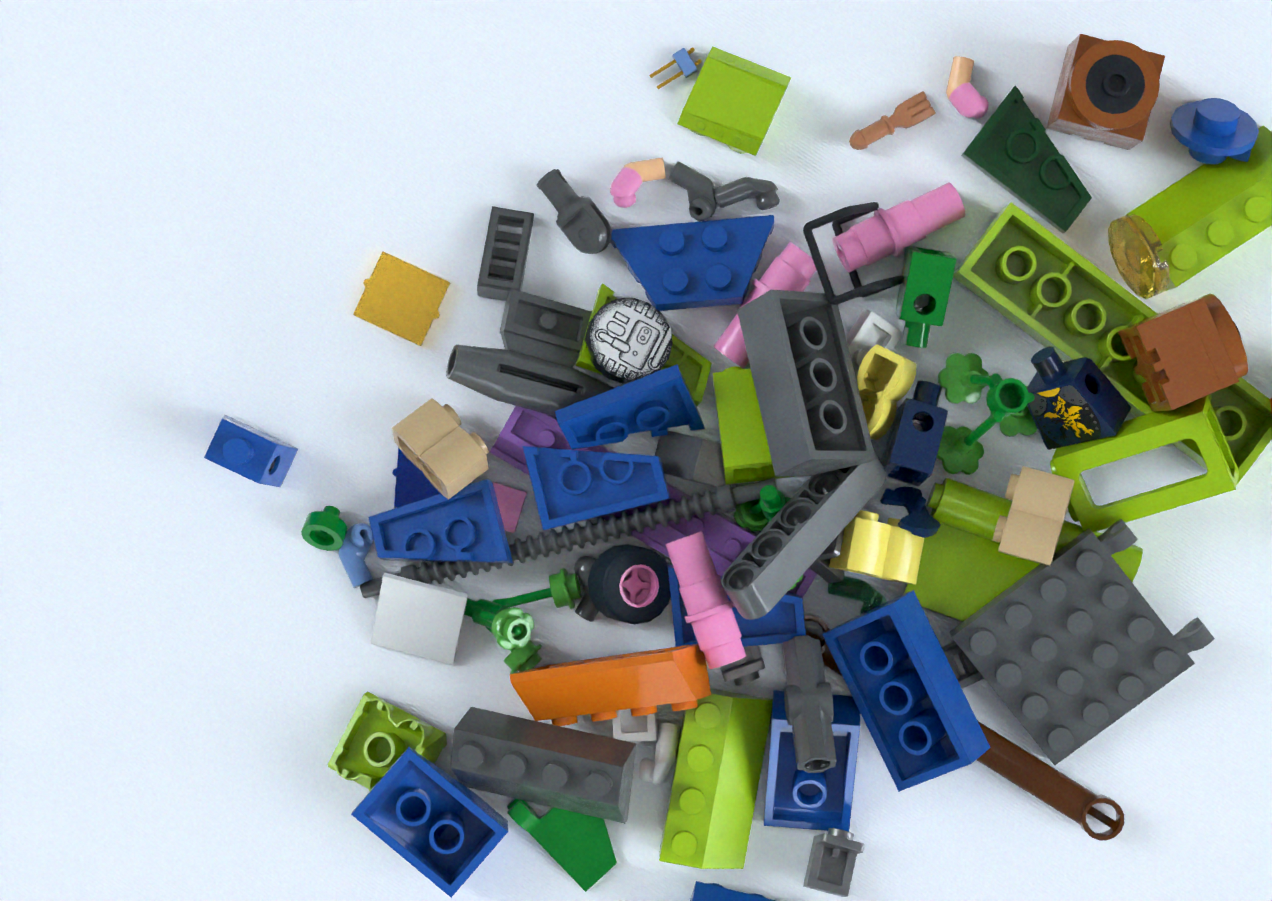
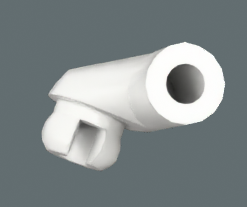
[639,723,680,785]

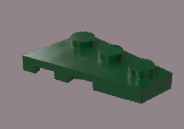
[961,85,1092,234]

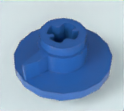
[1170,98,1259,164]

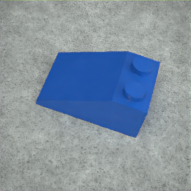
[764,690,860,832]
[351,747,508,898]

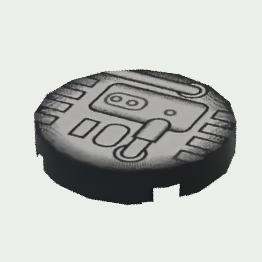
[585,298,673,384]

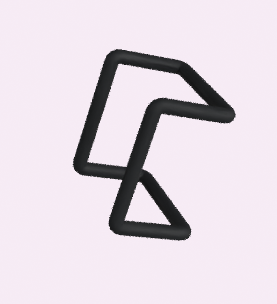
[803,202,904,305]

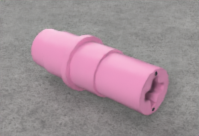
[832,182,966,272]
[713,242,816,368]
[665,531,746,669]

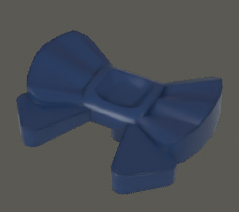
[880,486,941,538]

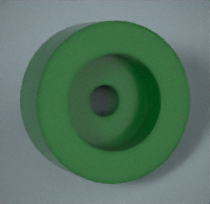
[301,506,348,551]

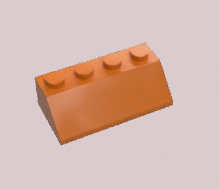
[509,644,711,726]

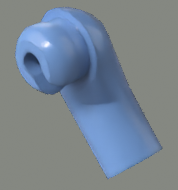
[338,523,373,588]

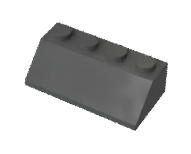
[737,290,875,476]
[451,707,637,824]

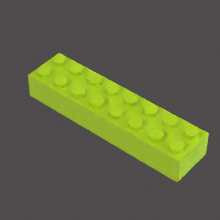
[953,202,1272,484]

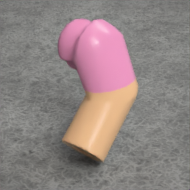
[946,56,989,119]
[610,157,666,208]

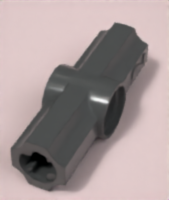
[782,635,837,773]

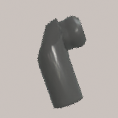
[668,161,717,221]
[714,177,780,210]
[574,556,599,622]

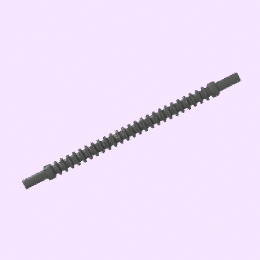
[360,477,778,598]

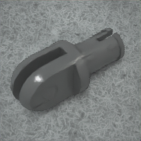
[536,169,612,254]

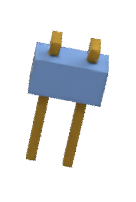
[649,47,702,90]

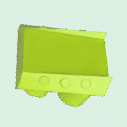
[677,46,792,156]
[327,691,447,791]

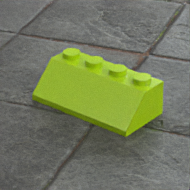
[1118,125,1272,291]
[659,688,773,869]

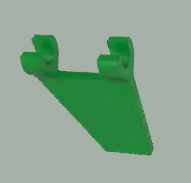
[507,798,617,892]

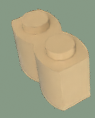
[391,398,489,500]
[993,466,1075,566]

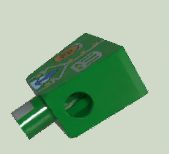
[895,246,957,348]

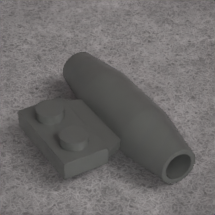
[446,289,615,417]

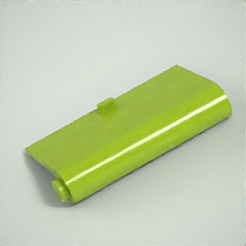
[903,477,1143,622]

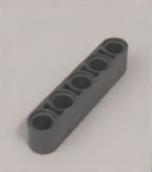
[721,446,887,620]

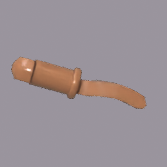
[849,91,936,150]

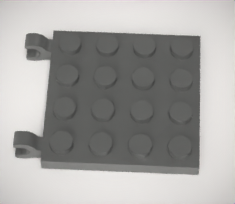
[949,519,1215,766]

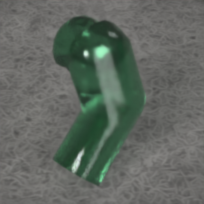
[828,576,887,614]

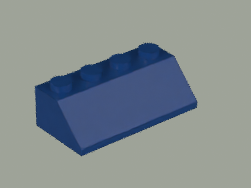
[822,590,991,792]

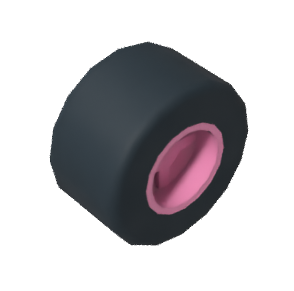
[588,544,671,625]

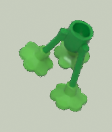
[937,353,1037,475]

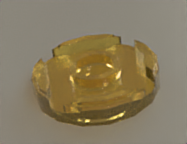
[1108,214,1169,299]

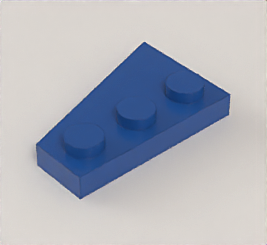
[555,364,705,450]
[522,446,671,530]
[368,479,513,563]
[668,564,806,647]

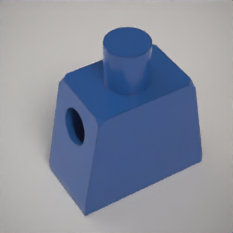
[204,415,298,487]

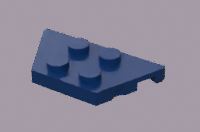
[610,215,774,311]

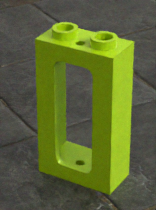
[1050,396,1239,532]

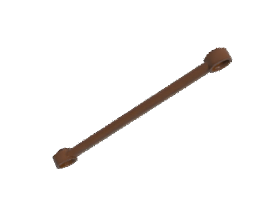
[804,613,1125,841]

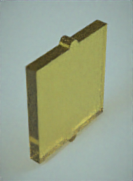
[353,251,451,346]

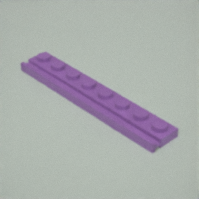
[489,406,817,598]

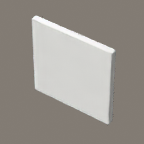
[371,572,468,665]

